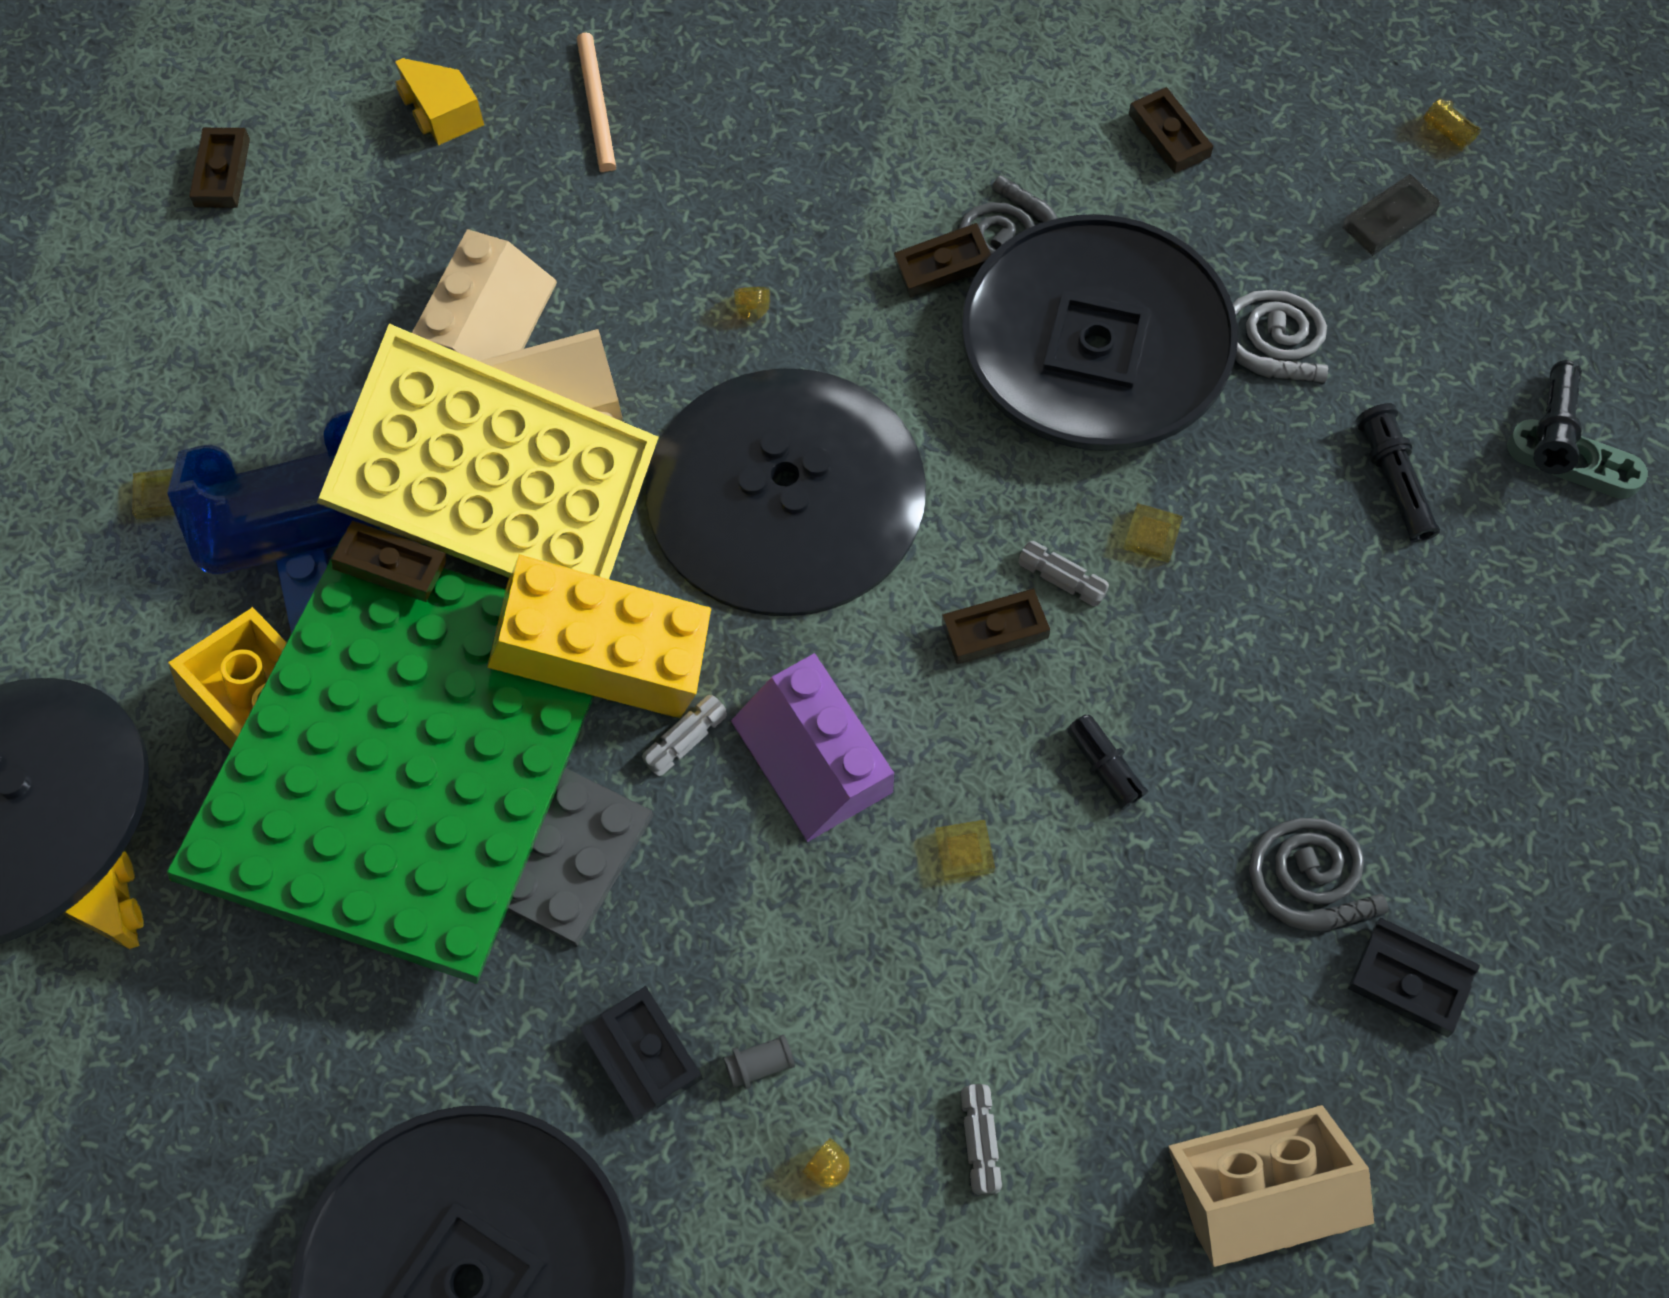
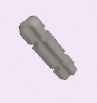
[1018,541,1109,606]
[642,695,727,776]
[961,1084,1002,1195]

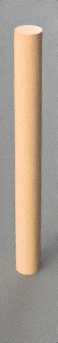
[577,33,616,173]

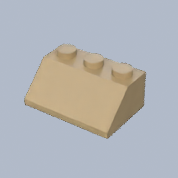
[412,229,557,361]
[479,329,623,422]
[1168,1105,1374,1267]

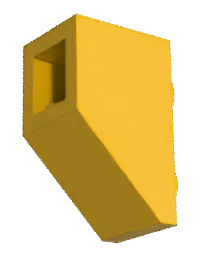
[395,58,484,145]
[63,851,144,949]

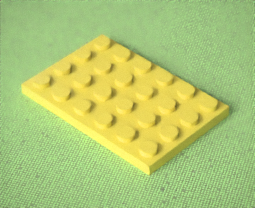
[317,324,658,579]

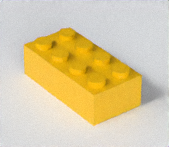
[487,554,711,718]
[168,607,287,749]

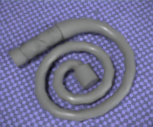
[1233,290,1328,383]

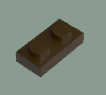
[1129,87,1213,174]
[189,127,250,208]
[894,223,991,298]
[331,520,446,602]
[942,588,1050,665]

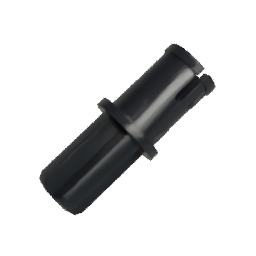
[1067,715,1149,810]

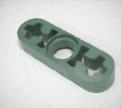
[1507,419,1648,499]

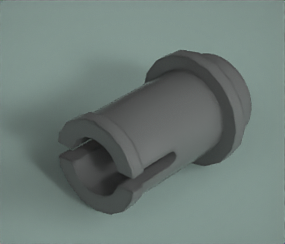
[723,1034,795,1090]

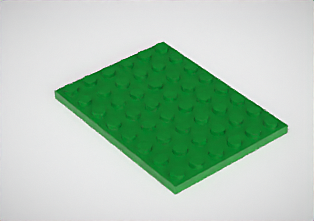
[167,535,595,984]

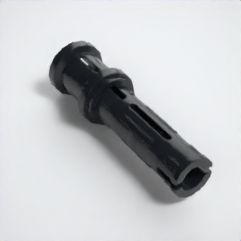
[1533,360,1582,474]
[1356,403,1440,543]

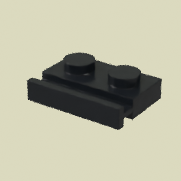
[1348,917,1480,1038]
[580,986,703,1122]

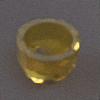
[734,286,770,320]
[802,1138,850,1188]

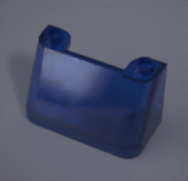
[167,409,381,574]

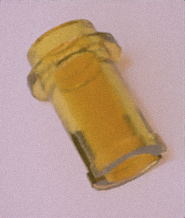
[1423,98,1482,151]

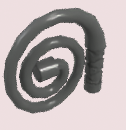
[959,175,1058,254]
[1249,818,1388,932]

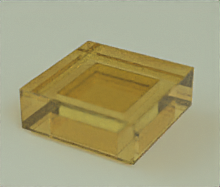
[132,468,184,520]
[1123,503,1183,563]
[934,820,995,881]

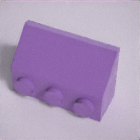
[731,653,894,842]

